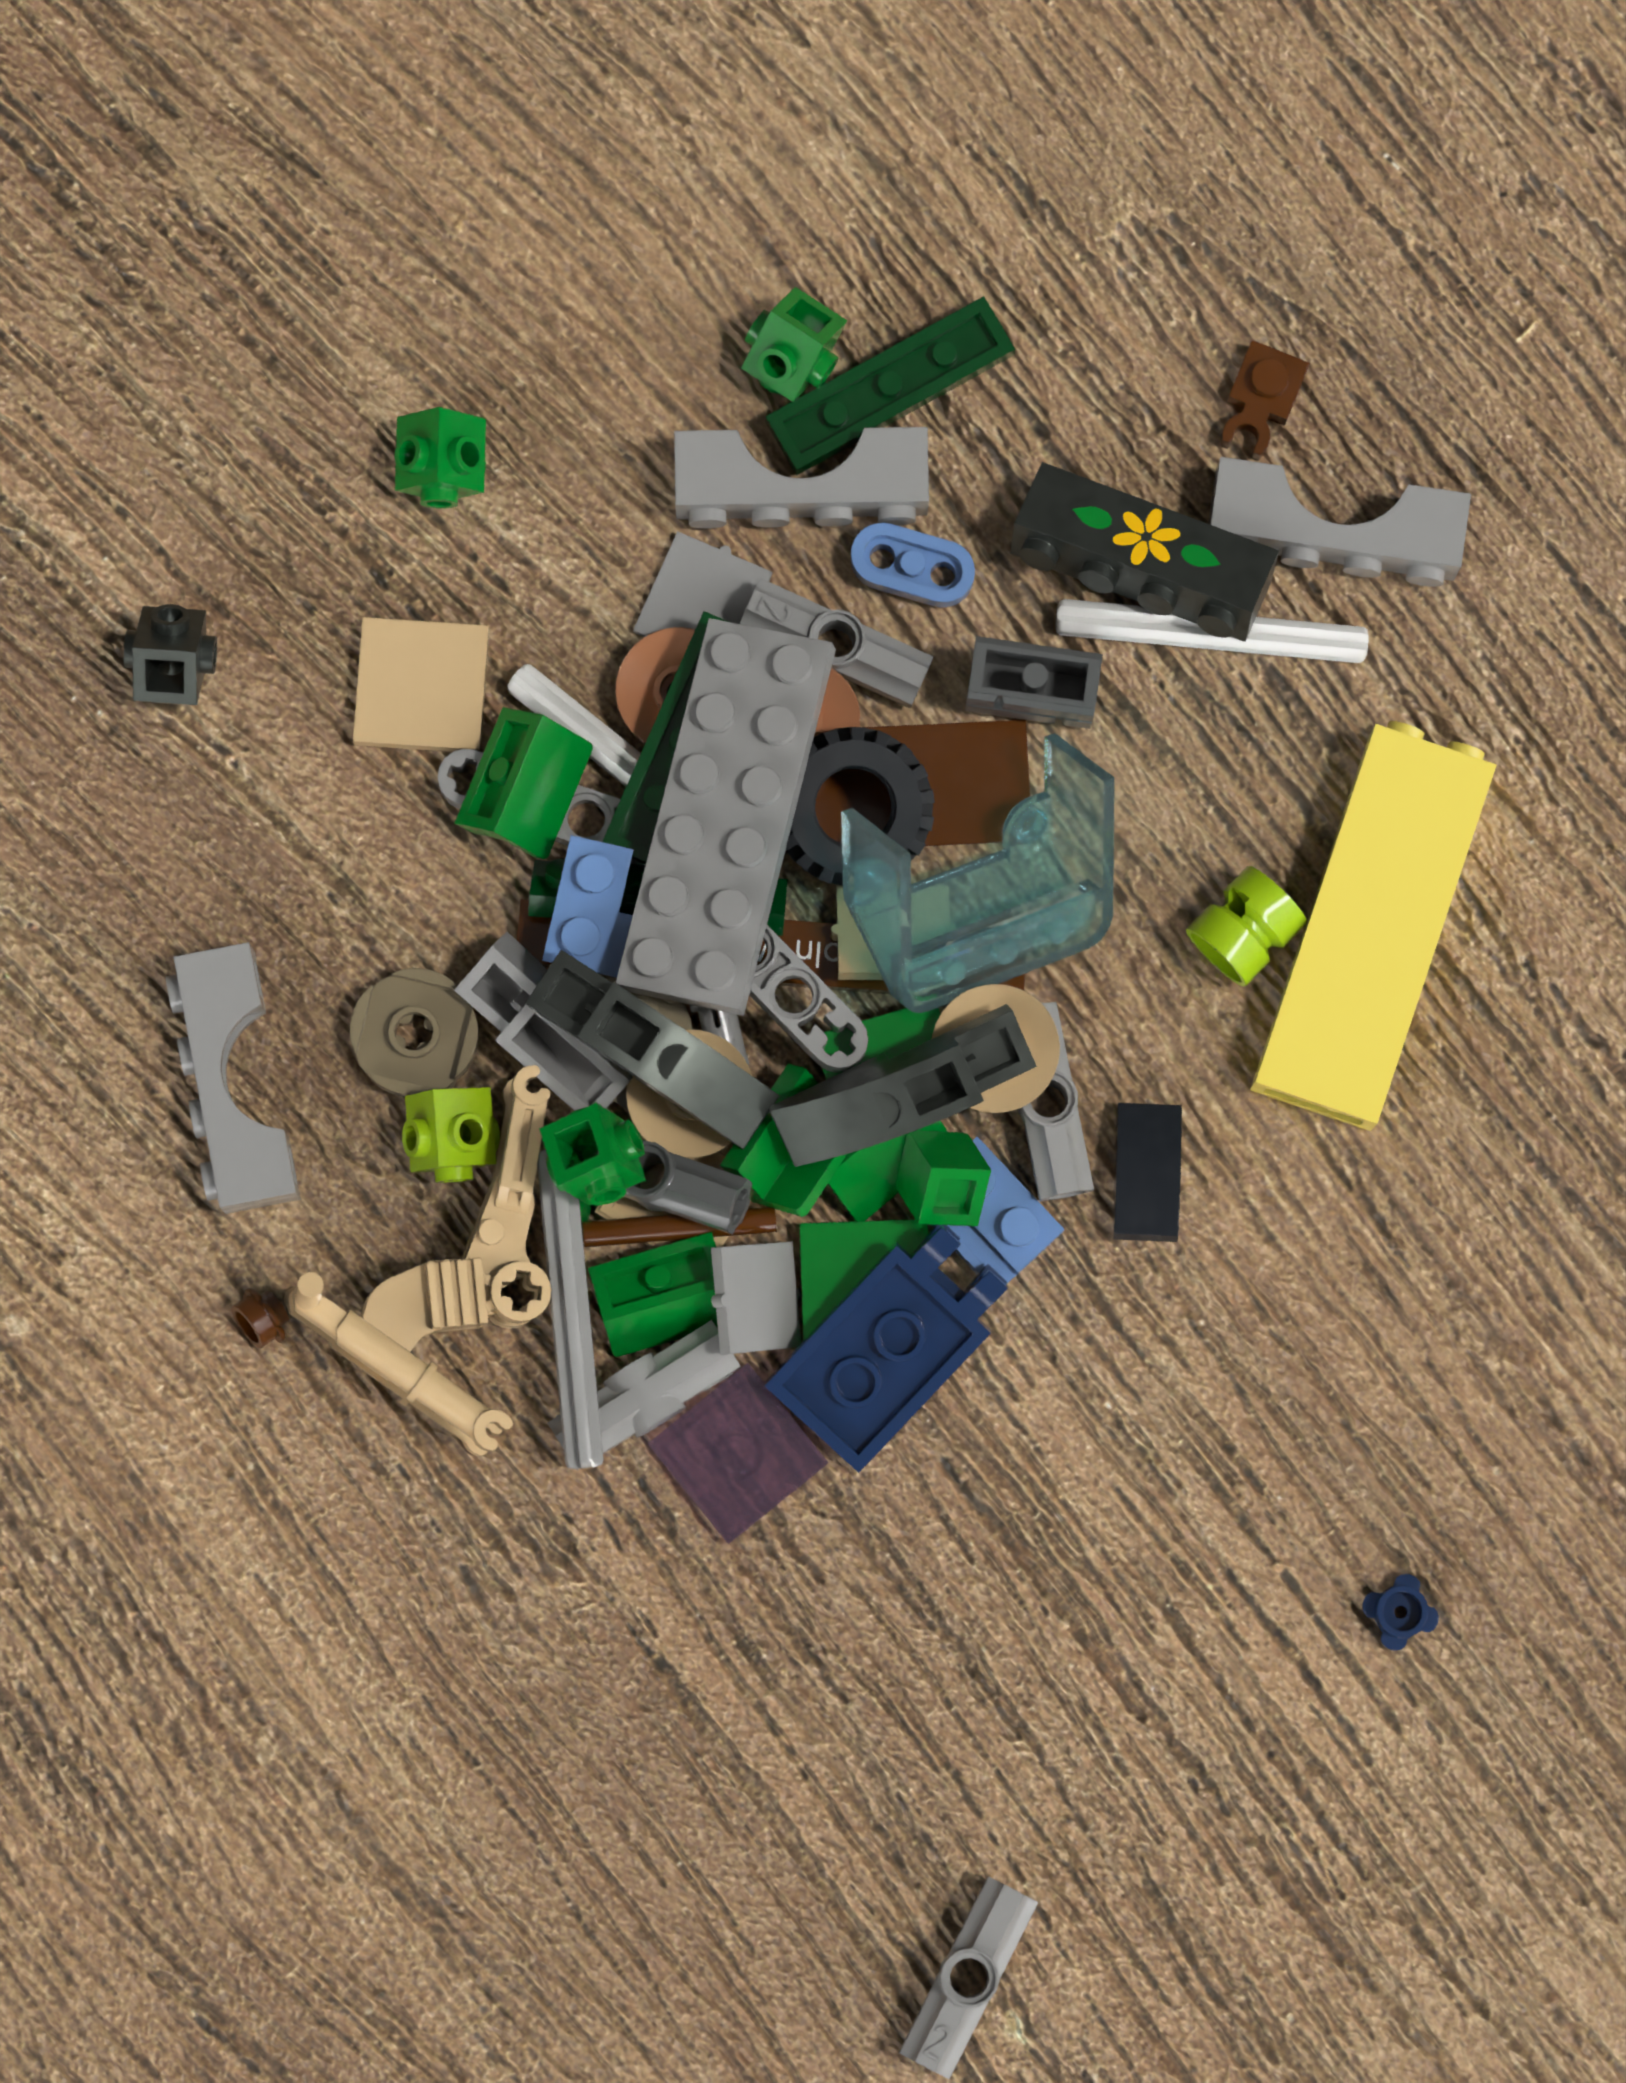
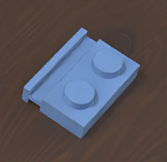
[931,1137,1065,1285]

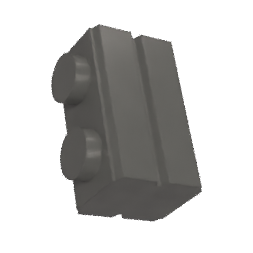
[965,636,1103,729]

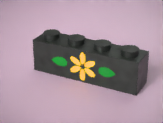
[1010,462,1279,642]

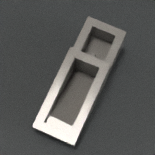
[454,932,633,1111]

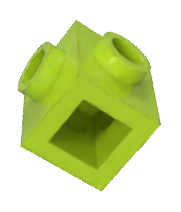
[402,1087,500,1183]

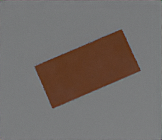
[785,720,1033,853]

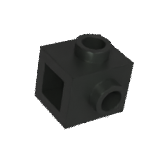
[124,604,217,705]

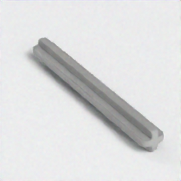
[537,1149,604,1469]

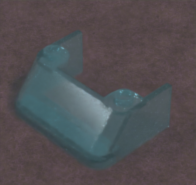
[841,733,1115,1013]

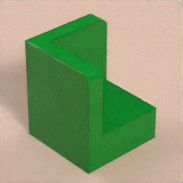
[896,1131,991,1226]

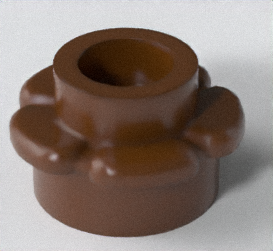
[231,1288,289,1349]

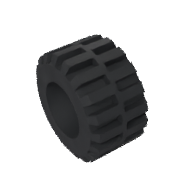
[786,727,935,887]

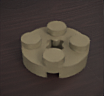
[350,968,479,1097]

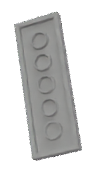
[616,618,836,1016]

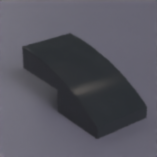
[1113,1103,1182,1242]

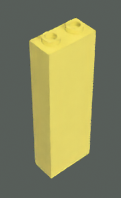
[1250,721,1497,1131]

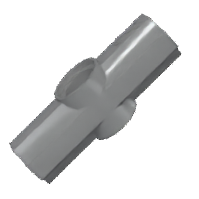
[740,578,933,708]
[1018,1002,1094,1202]
[548,1320,741,1470]
[899,1876,1039,2079]

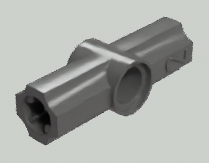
[623,1141,752,1234]

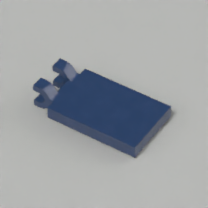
[764,1225,1008,1473]

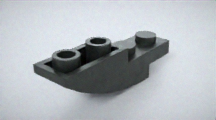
[525,950,779,1150]
[768,1004,1037,1167]

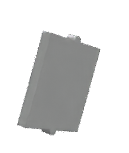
[633,531,773,637]
[711,1241,801,1355]

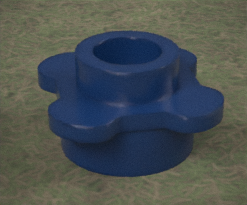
[1362,1574,1439,1651]

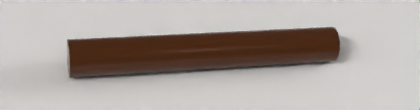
[583,1207,777,1247]

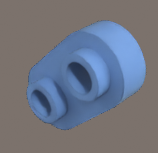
[851,523,975,607]

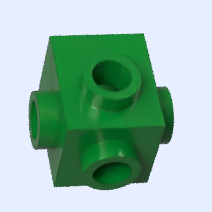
[741,287,848,402]
[395,407,486,508]
[539,1103,646,1206]

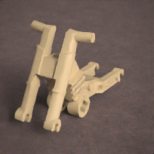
[284,1065,551,1456]

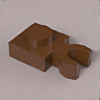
[1221,340,1310,461]

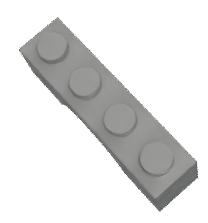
[674,427,929,529]
[1208,457,1471,587]
[166,942,301,1214]

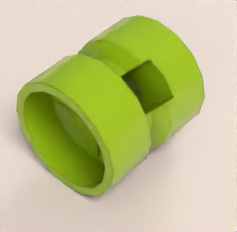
[1186,866,1307,987]

